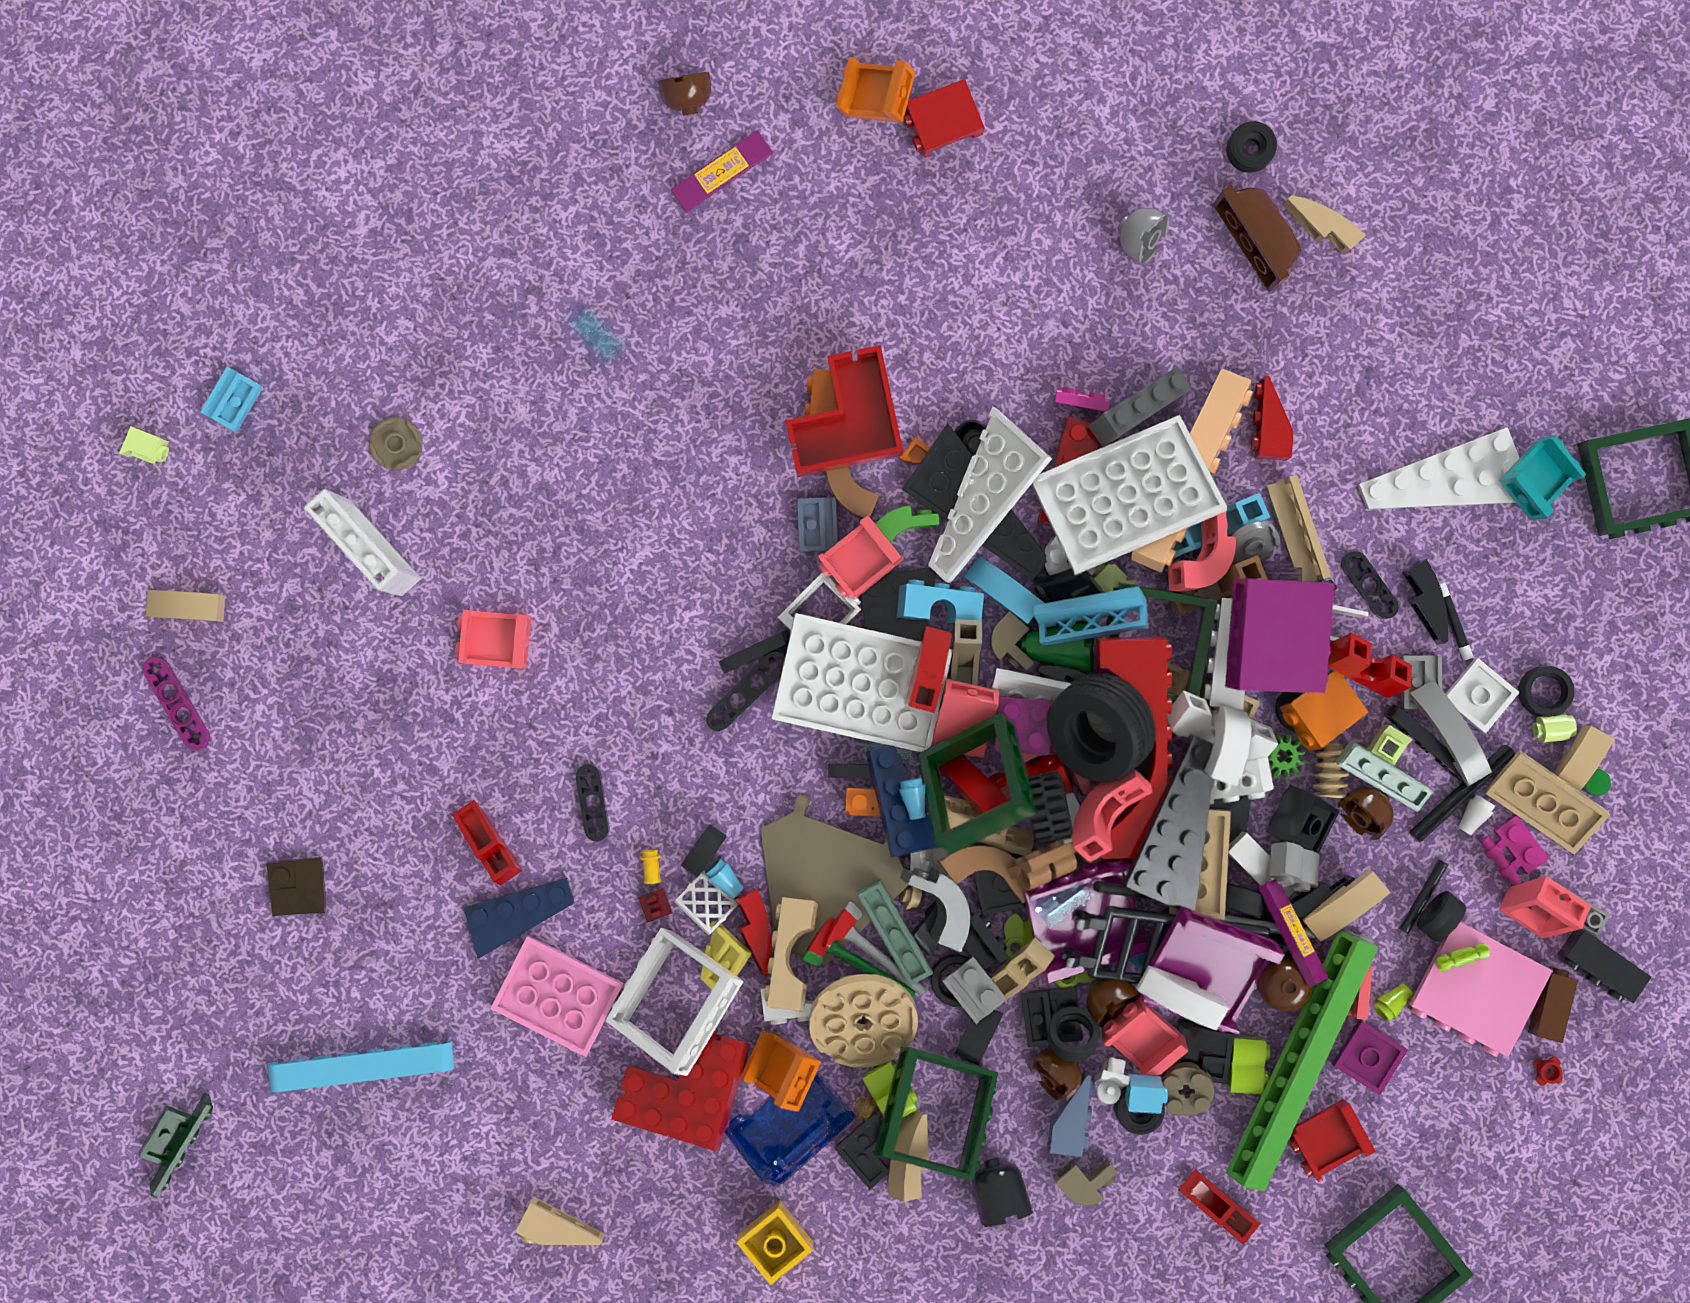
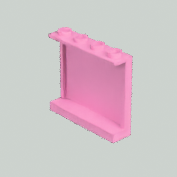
[1406,922,1552,1057]

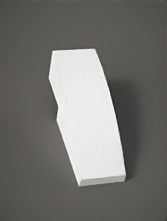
[1228,832,1295,898]
[1137,966,1229,1030]

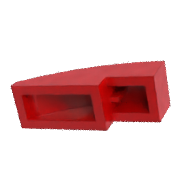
[452,800,523,886]
[734,888,772,977]
[1178,1169,1261,1245]

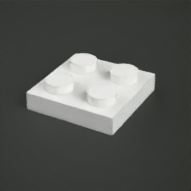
[1446,658,1519,733]

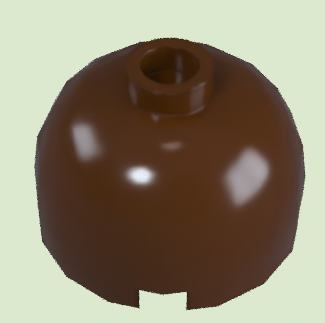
[658,72,711,116]
[1337,786,1394,840]
[1256,956,1313,1012]
[1086,979,1141,1027]
[1028,1048,1082,1103]

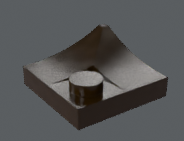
[267,857,326,916]

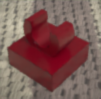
[638,888,673,923]

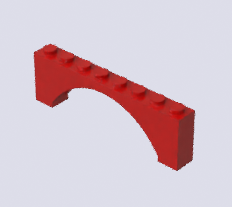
[1097,636,1172,859]

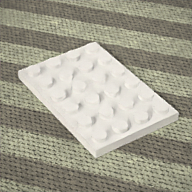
[1031,415,1227,575]
[771,613,953,752]

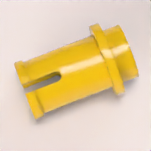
[639,850,661,884]

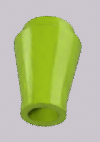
[1373,983,1413,1022]

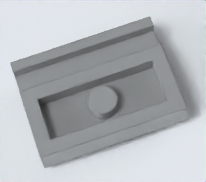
[1400,655,1442,709]
[942,956,1007,1024]

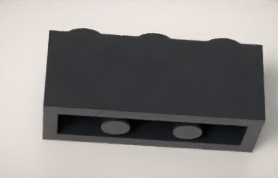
[1558,929,1652,1004]

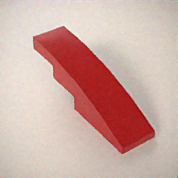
[938,755,1009,832]

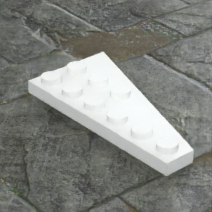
[928,407,1052,583]
[1357,427,1519,510]

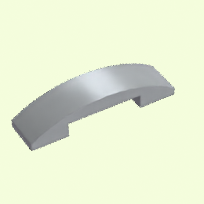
[1409,680,1492,786]

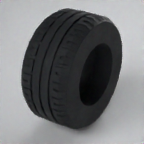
[1047,673,1156,782]

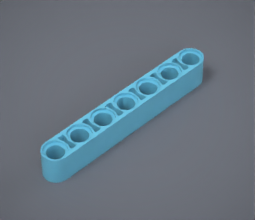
[267,1040,455,1092]

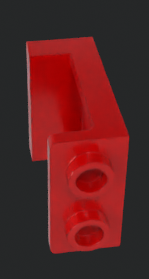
[903,79,985,158]
[1288,1099,1376,1182]

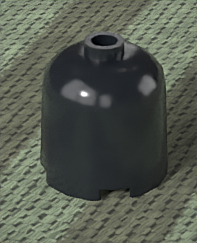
[972,1157,1033,1227]

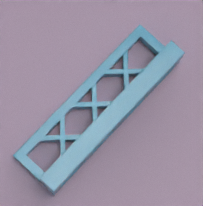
[1033,586,1148,646]

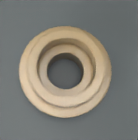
[900,885,922,909]

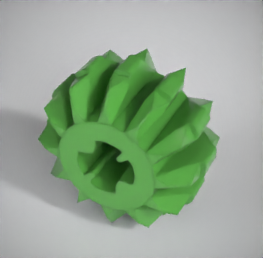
[1268,733,1305,779]

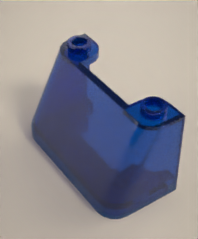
[725,1071,856,1186]

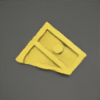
[701,921,752,990]

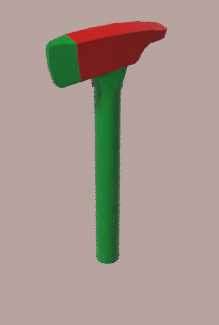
[803,916,915,998]

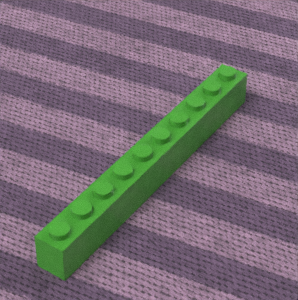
[1226,930,1379,1192]

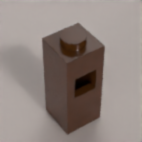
[1528,967,1578,1043]

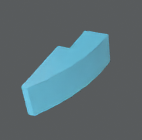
[963,556,1044,625]

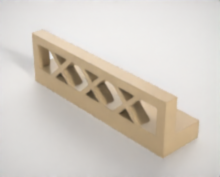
[1265,475,1331,582]

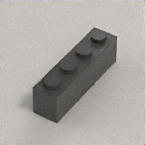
[1088,366,1193,447]

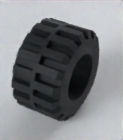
[1028,770,1073,844]

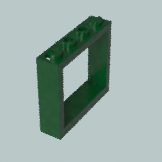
[1577,418,1690,540]
[1096,582,1218,703]
[919,712,1037,854]
[874,1046,998,1181]
[1324,1184,1474,1303]

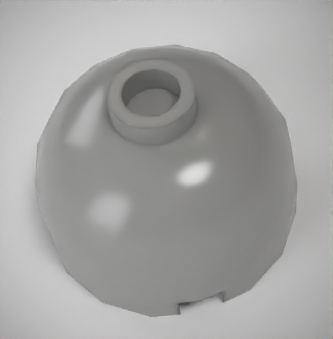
[1119,208,1170,263]

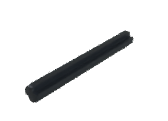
[1409,745,1515,842]

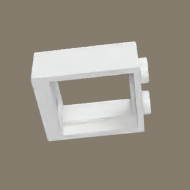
[778,572,861,630]

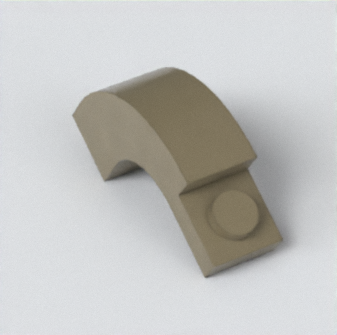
[950,619,982,686]

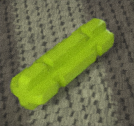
[1435,942,1490,972]

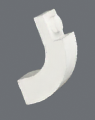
[1204,704,1251,786]

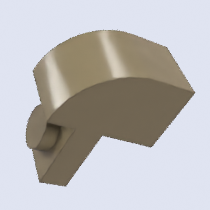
[990,611,1034,671]
[1053,1159,1117,1205]

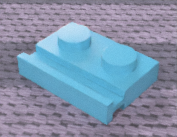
[201,367,263,433]

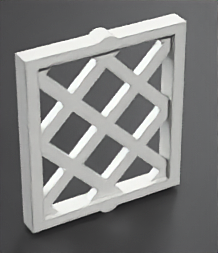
[674,870,737,935]

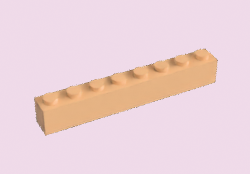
[1132,369,1253,573]

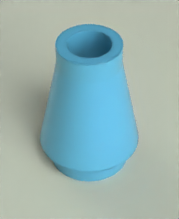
[899,778,926,820]
[705,858,744,898]

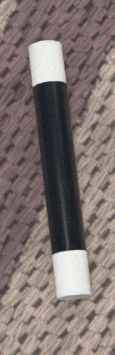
[1440,582,1474,661]

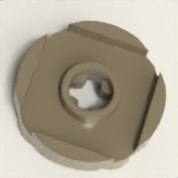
[1161,1062,1214,1116]

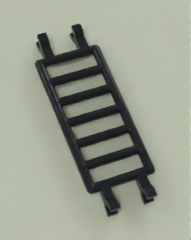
[1061,906,1293,996]

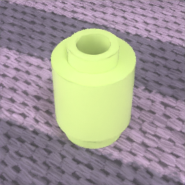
[1532,713,1577,743]

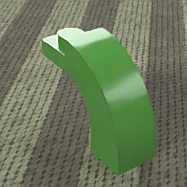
[876,505,939,573]

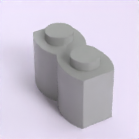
[1270,842,1320,892]

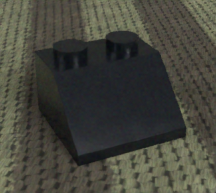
[1266,784,1340,854]

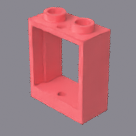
[1499,876,1591,938]

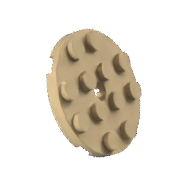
[809,974,918,1068]

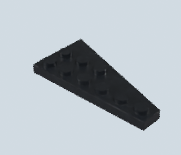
[861,567,936,642]

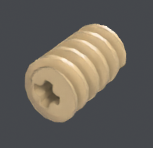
[1312,743,1349,799]

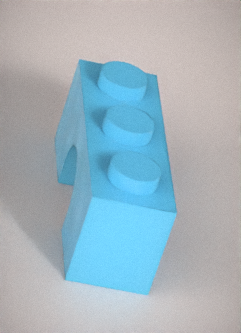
[896,580,984,625]

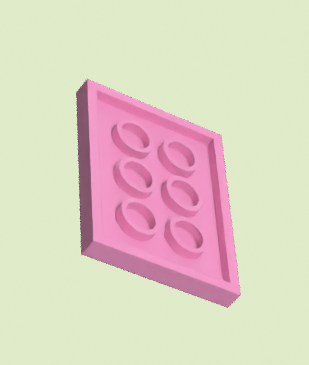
[490,935,624,1057]

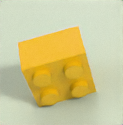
[736,1200,813,1285]

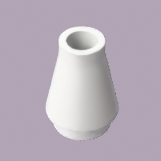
[1458,794,1495,836]

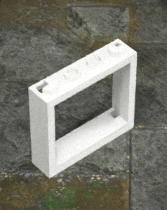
[304,489,422,596]
[605,928,744,1076]

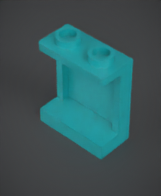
[1499,435,1586,520]

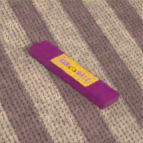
[671,130,773,213]
[1258,879,1328,987]

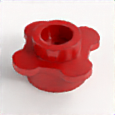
[1533,1057,1563,1086]

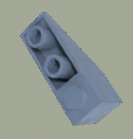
[1047,1071,1095,1157]

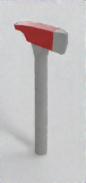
[823,901,927,996]

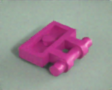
[1054,387,1110,412]
[1480,815,1549,885]

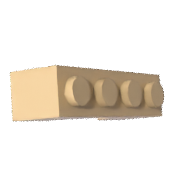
[764,897,818,1012]

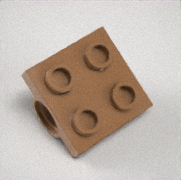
[1007,840,1077,891]

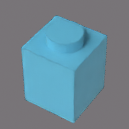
[1125,1074,1168,1114]

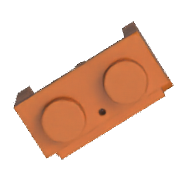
[845,787,881,817]

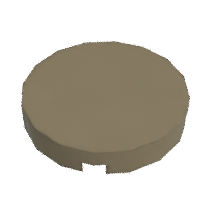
[369,417,423,471]

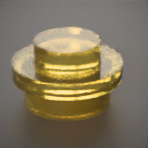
[853,1094,876,1121]

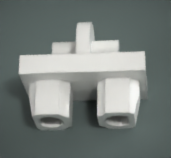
[1093,1057,1130,1104]

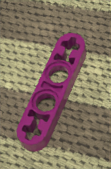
[143,657,210,750]

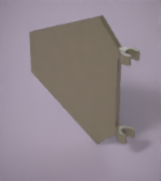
[760,794,909,965]

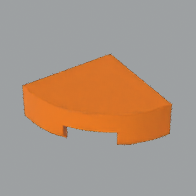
[899,437,930,464]

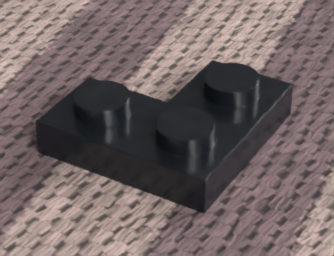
[834,1112,890,1190]

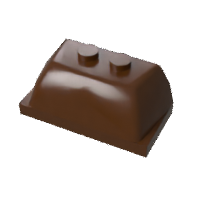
[1212,185,1302,293]

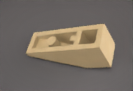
[515,1197,605,1245]

